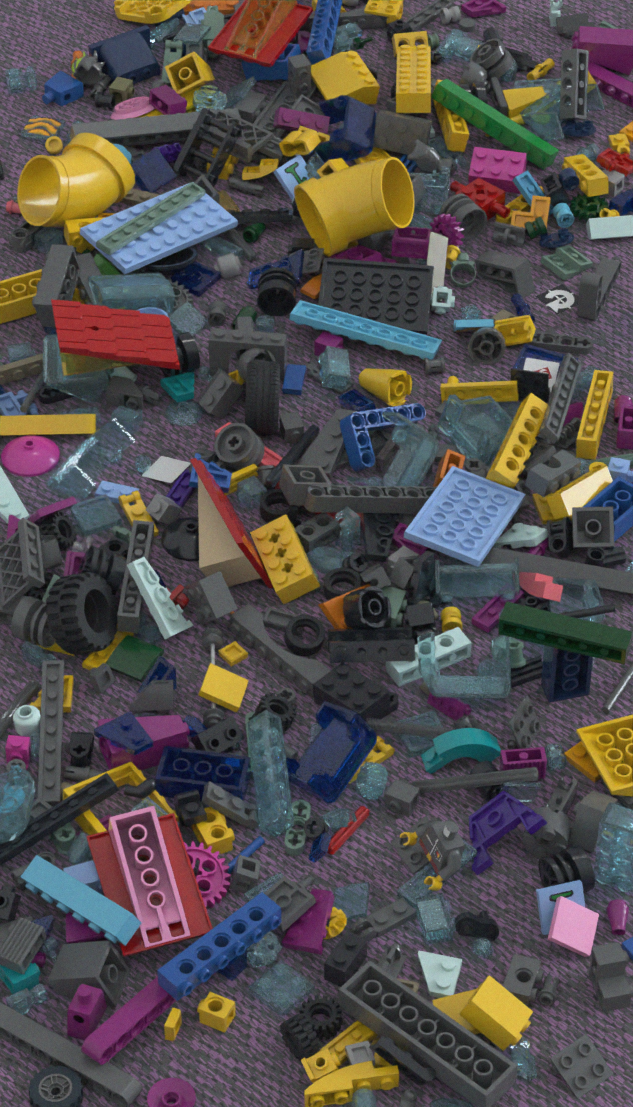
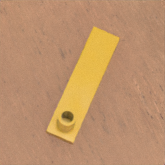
[440,376,519,404]

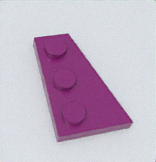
[281,888,335,955]

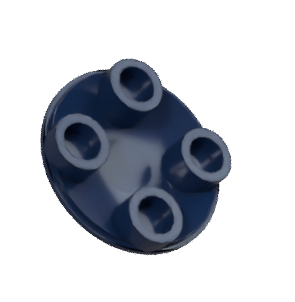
[562,120,596,137]
[539,228,574,248]

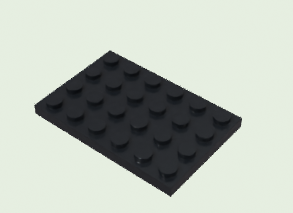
[318,258,434,335]

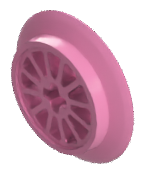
[110,96,155,120]

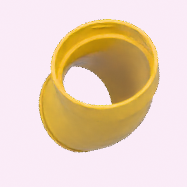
[17,133,135,227]
[294,157,414,257]

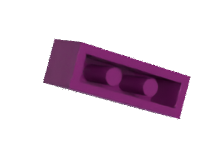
[273,107,330,134]

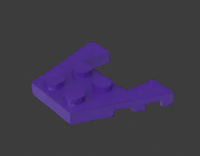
[469,790,547,875]

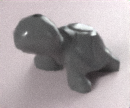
[407,139,455,177]

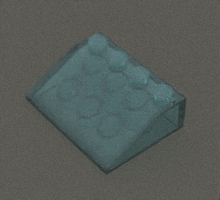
[88,273,175,313]

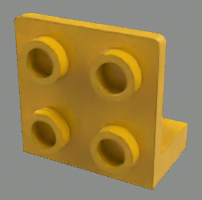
[364,0,404,24]

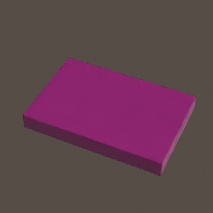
[27,496,77,525]

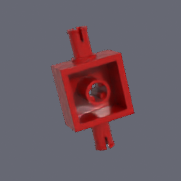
[450,178,511,220]

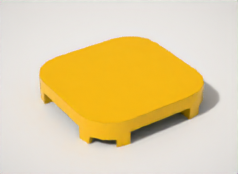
[114,0,192,24]

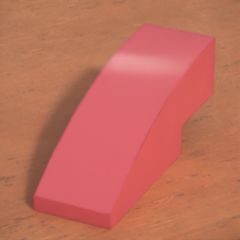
[513,572,563,602]

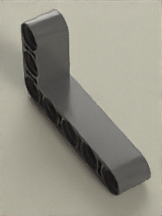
[577,258,621,321]

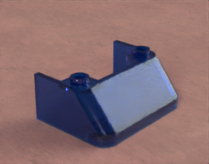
[314,95,376,165]

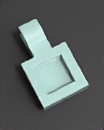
[549,0,563,26]

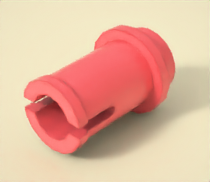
[6,200,21,214]

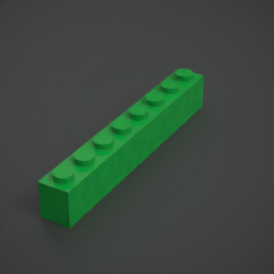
[431,79,559,170]

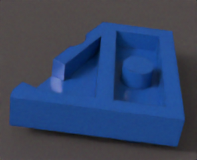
[189,453,232,493]

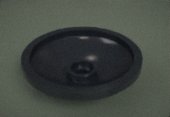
[145,247,198,275]
[162,517,199,561]

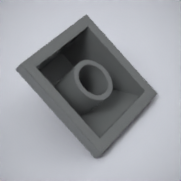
[572,507,614,552]

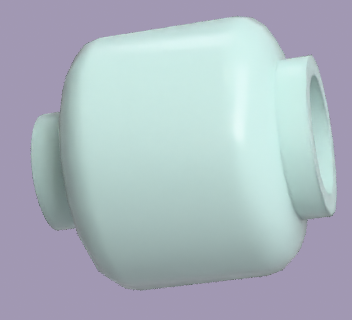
[13,705,41,737]

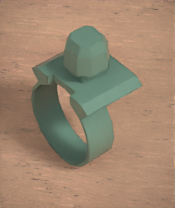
[450,253,476,288]

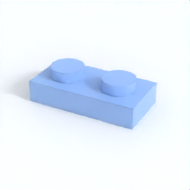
[95,481,139,506]

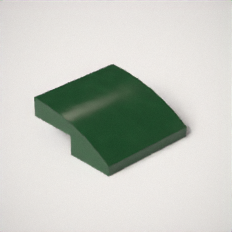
[106,635,164,683]

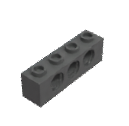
[559,49,589,121]

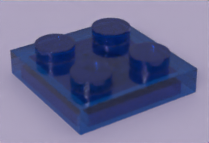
[170,261,221,297]

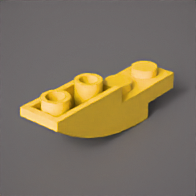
[304,1061,399,1107]

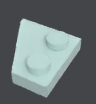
[494,523,548,548]
[418,951,462,998]

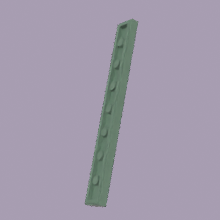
[96,182,206,256]

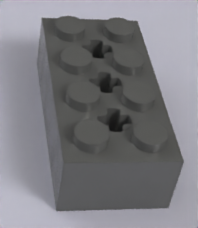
[32,244,81,327]

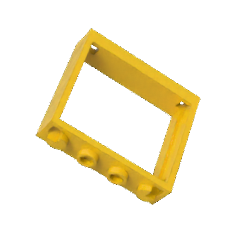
[63,762,179,836]

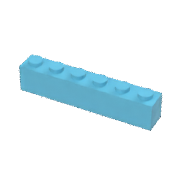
[21,855,141,946]

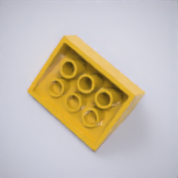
[311,51,380,105]
[576,715,633,796]

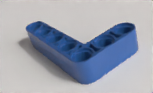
[340,403,426,472]

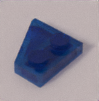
[94,711,153,756]

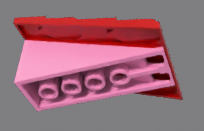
[86,806,213,957]

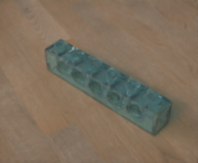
[247,710,294,837]

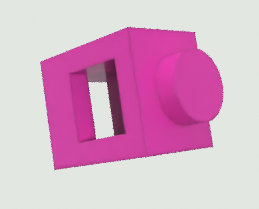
[5,735,32,770]

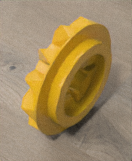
[323,907,347,939]

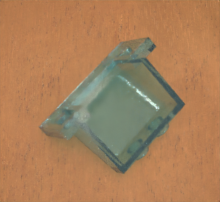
[437,394,513,466]

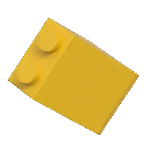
[165,52,215,96]

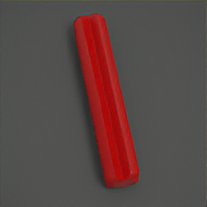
[324,806,370,855]

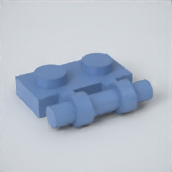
[0,390,39,416]

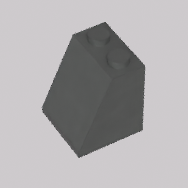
[48,940,131,1007]

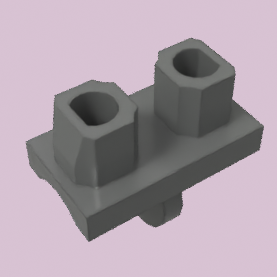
[492,222,526,247]

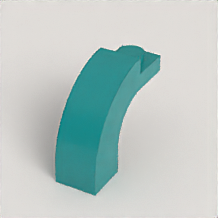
[421,728,501,774]

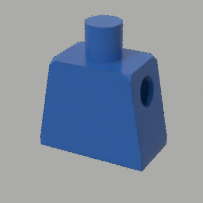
[42,71,84,106]

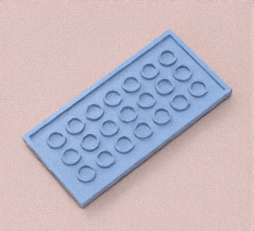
[80,182,238,274]

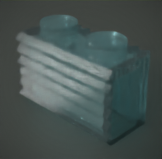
[415,893,456,945]

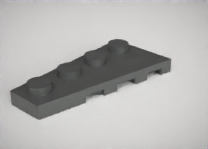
[296,409,356,478]

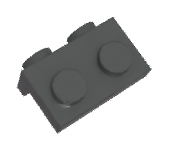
[556,13,595,36]

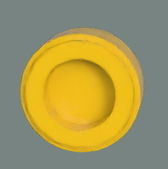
[45,136,63,154]

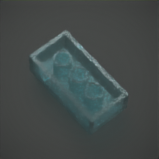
[594,802,633,894]

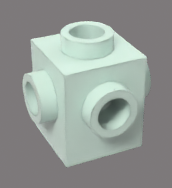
[430,286,455,314]

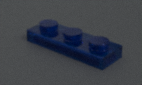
[338,389,376,412]

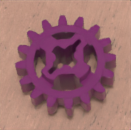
[430,214,464,252]

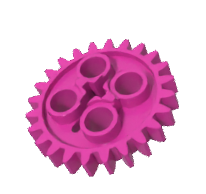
[184,841,231,908]

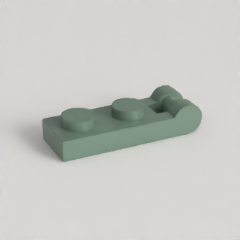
[162,40,183,86]

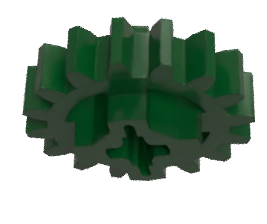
[570,193,609,222]

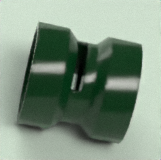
[524,216,547,240]

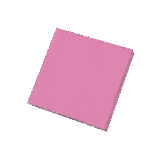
[547,896,599,957]

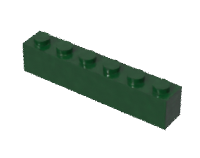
[498,601,633,665]

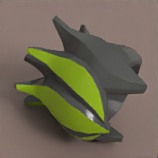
[71,51,107,85]

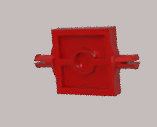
[596,148,633,177]

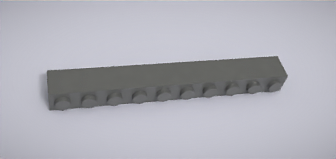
[70,108,241,147]

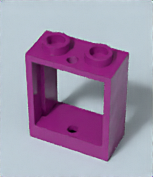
[391,227,432,259]

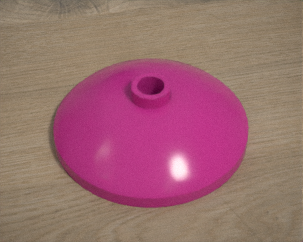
[1,435,60,477]

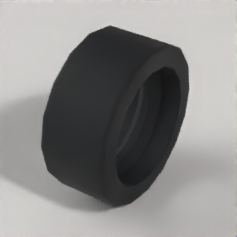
[260,489,292,523]
[323,568,362,601]
[285,615,325,656]

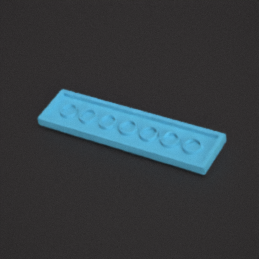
[289,300,442,360]

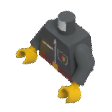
[400,820,465,891]

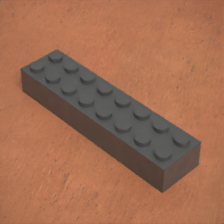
[339,960,518,1107]

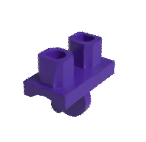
[151,142,182,167]

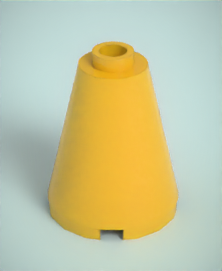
[359,368,412,407]

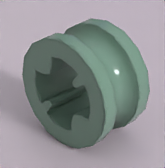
[427,33,440,49]

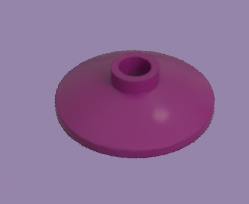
[147,1078,196,1107]

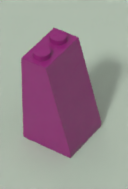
[571,26,633,75]
[98,715,190,770]

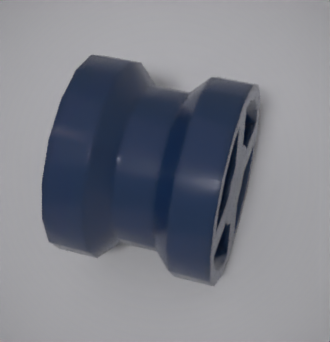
[559,168,579,190]

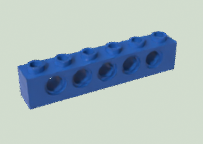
[306,0,342,65]
[157,892,282,1001]

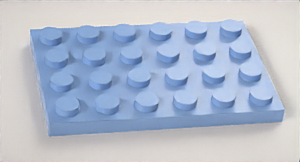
[404,466,526,567]

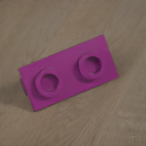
[427,684,472,721]

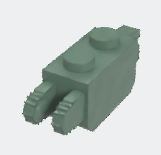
[201,6,225,59]

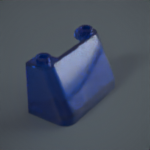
[275,701,377,803]

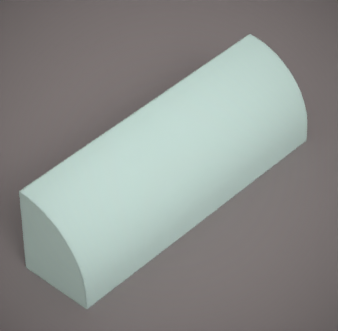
[586,215,633,240]

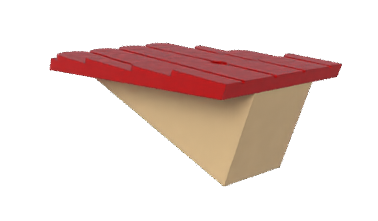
[190,458,274,588]

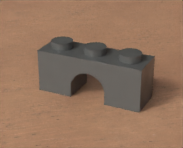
[525,450,582,497]

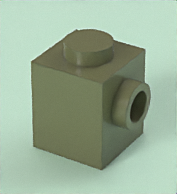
[109,77,135,103]

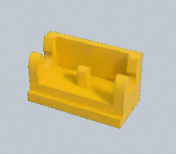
[494,315,536,346]

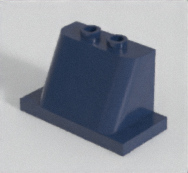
[88,25,161,84]

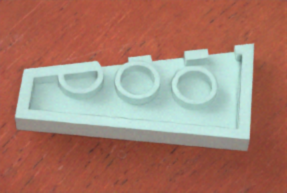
[0,466,29,523]
[127,557,194,639]

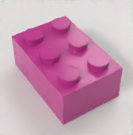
[468,147,526,194]

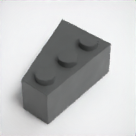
[475,250,535,301]

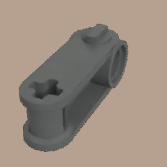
[8,221,53,253]

